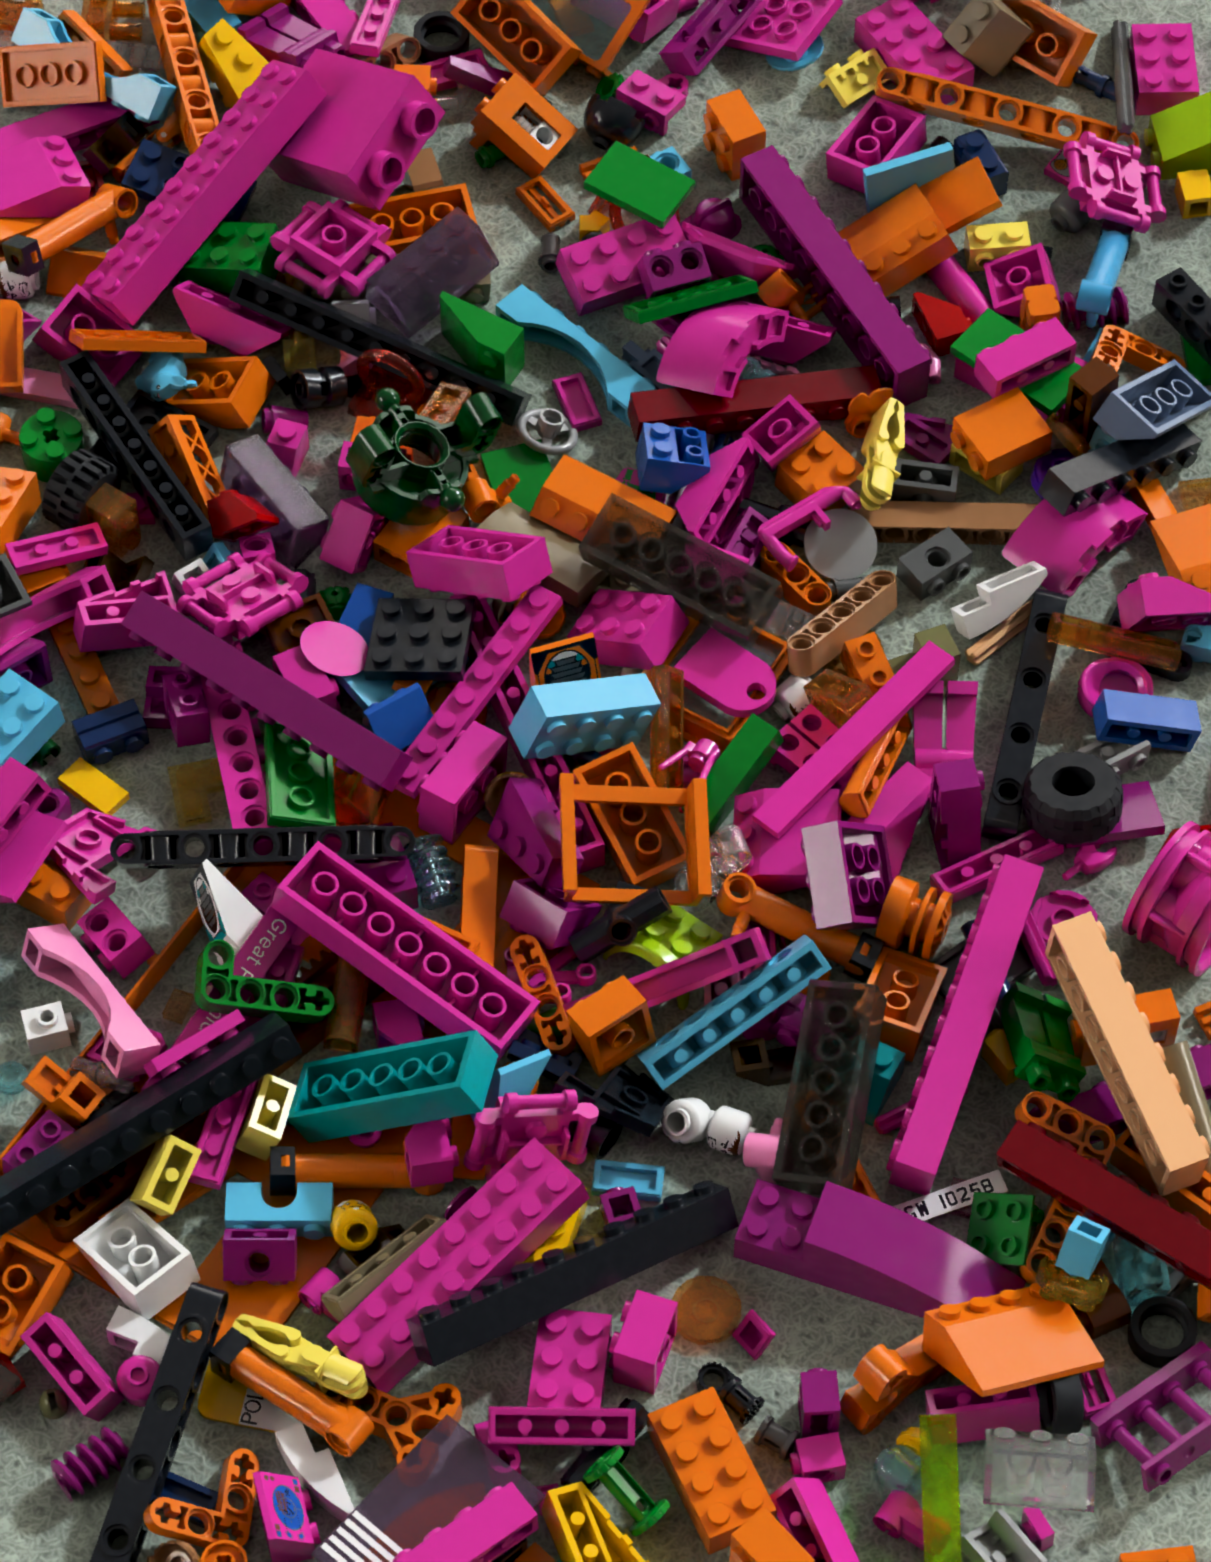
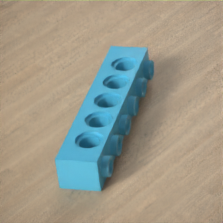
[637,934,832,1090]

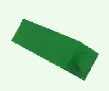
[681,713,784,835]

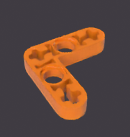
[1089,325,1186,372]
[143,1448,260,1548]

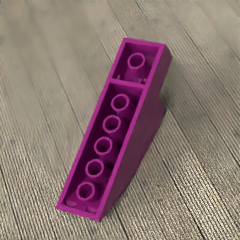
[734,1179,1026,1318]

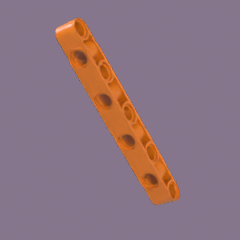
[147,0,219,155]
[874,67,1139,153]

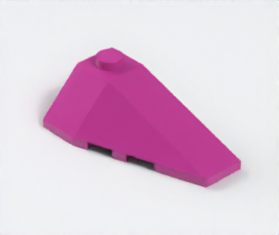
[847,761,932,881]

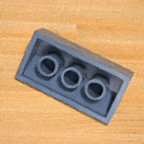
[1092,359,1211,440]

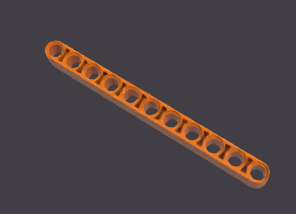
[450,844,499,1180]

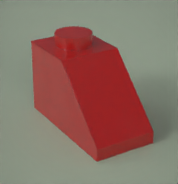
[911,292,972,357]
[207,490,279,543]

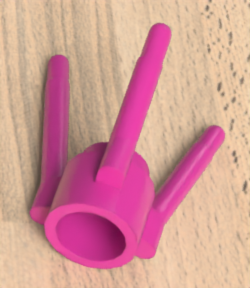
[658,738,721,813]

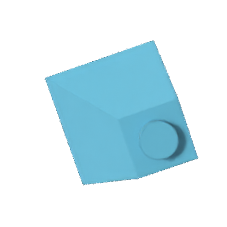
[470,1049,551,1122]

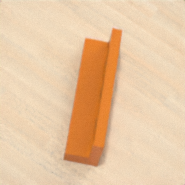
[147,414,226,521]

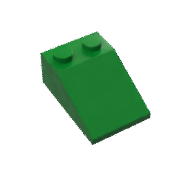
[439,291,525,385]

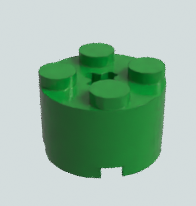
[19,407,86,483]

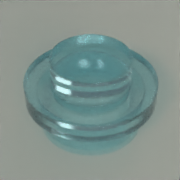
[0,1061,28,1095]

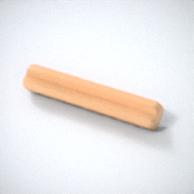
[965,599,1033,666]

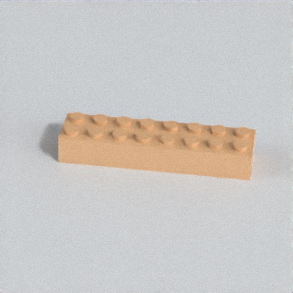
[1045,911,1211,1197]

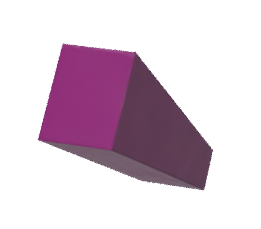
[443,55,513,97]

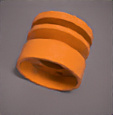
[875,875,953,961]

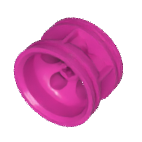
[1122,821,1211,977]

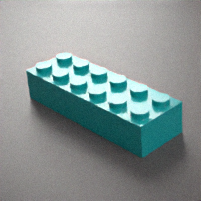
[287,1030,498,1143]

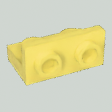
[819,47,890,109]

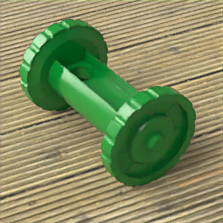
[583,1445,671,1537]

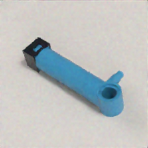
[1076,219,1134,328]

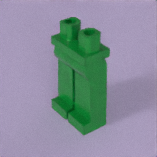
[997,982,1087,1103]

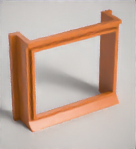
[559,773,712,906]

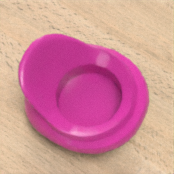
[1077,657,1153,718]

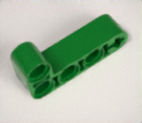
[194,940,335,1024]

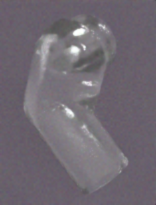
[435,82,475,110]

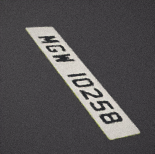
[892,1170,1008,1221]

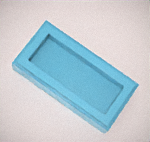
[591,1159,665,1202]

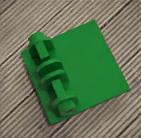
[966,1192,1044,1266]

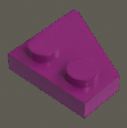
[903,412,952,464]

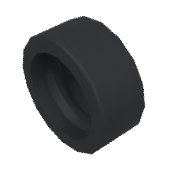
[413,11,470,63]
[1128,1296,1198,1368]
[1037,1374,1084,1436]

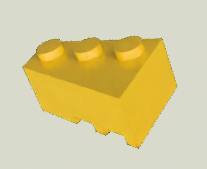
[197,18,269,109]
[541,1481,650,1562]

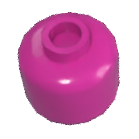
[116,1355,160,1407]

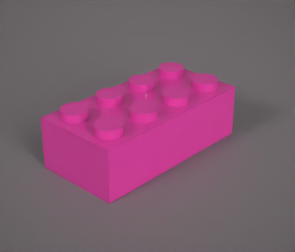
[854,0,975,116]
[555,214,695,317]
[406,525,553,602]

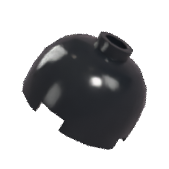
[584,94,645,151]

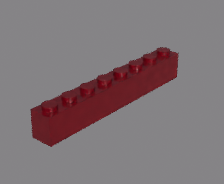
[627,365,882,442]
[996,1120,1211,1290]

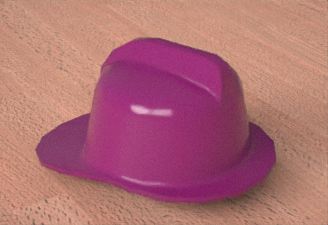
[680,198,742,240]

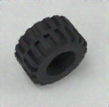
[42,449,122,530]

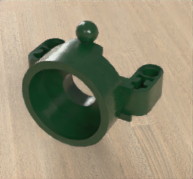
[346,388,503,526]

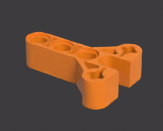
[840,1334,948,1435]
[315,1382,462,1488]

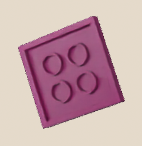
[724,0,843,61]

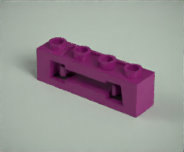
[659,0,762,76]

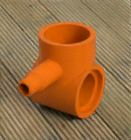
[757,268,809,321]
[462,474,520,523]

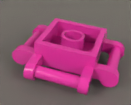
[1063,131,1167,234]
[269,199,397,299]
[176,550,309,640]
[464,1089,599,1182]

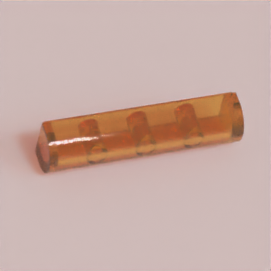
[1047,612,1182,671]
[650,664,684,788]
[323,956,370,1053]

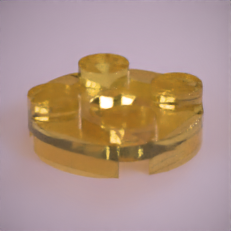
[1036,1254,1109,1312]

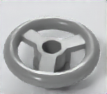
[517,408,578,455]

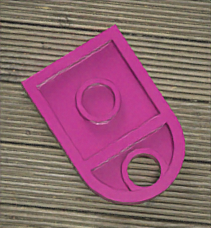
[671,627,776,718]

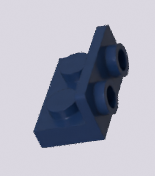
[507,1029,583,1082]

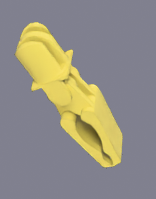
[856,397,905,511]
[232,1314,368,1400]

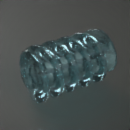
[404,834,460,910]

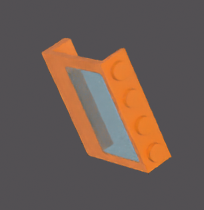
[530,0,651,80]

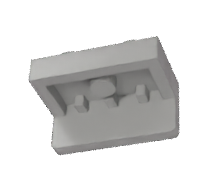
[1076,740,1152,776]
[957,1509,1048,1562]

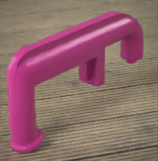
[757,486,862,572]

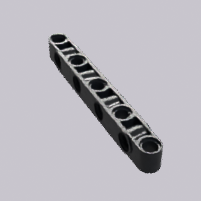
[981,588,1068,842]
[110,825,416,869]
[90,1282,229,1562]

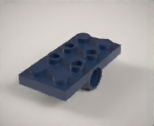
[121,138,257,222]

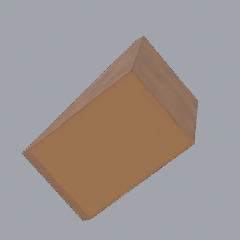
[403,147,444,192]

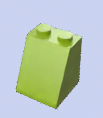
[1144,91,1211,180]

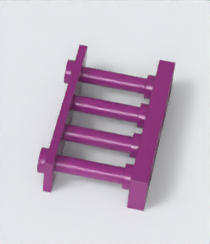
[1089,1341,1211,1493]

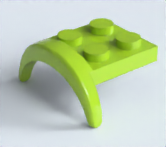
[603,905,723,1010]

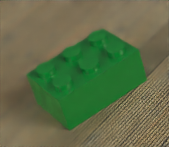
[176,221,283,294]

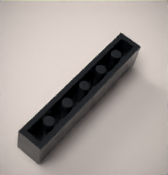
[1038,424,1202,516]

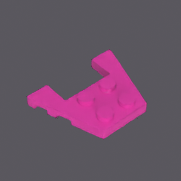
[48,808,156,905]

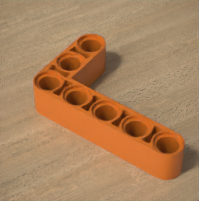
[1015,1091,1116,1284]

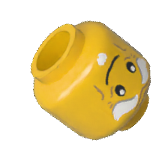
[330,1199,378,1251]

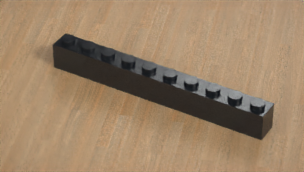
[229,269,532,426]
[0,1012,302,1236]
[406,1180,739,1367]

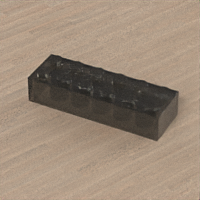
[578,493,784,649]
[772,979,887,1195]

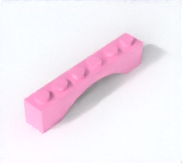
[21,923,160,1079]

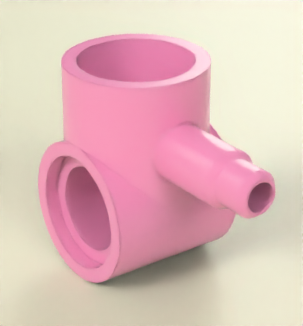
[743,1118,791,1183]

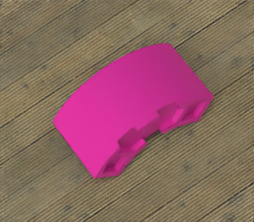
[656,299,790,398]
[1002,494,1148,597]

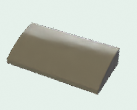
[477,502,616,608]

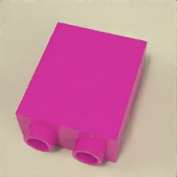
[269,48,446,211]

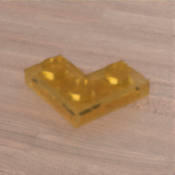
[167,757,225,828]

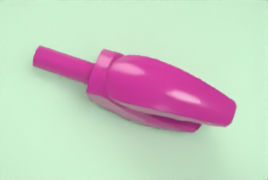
[1062,843,1117,881]

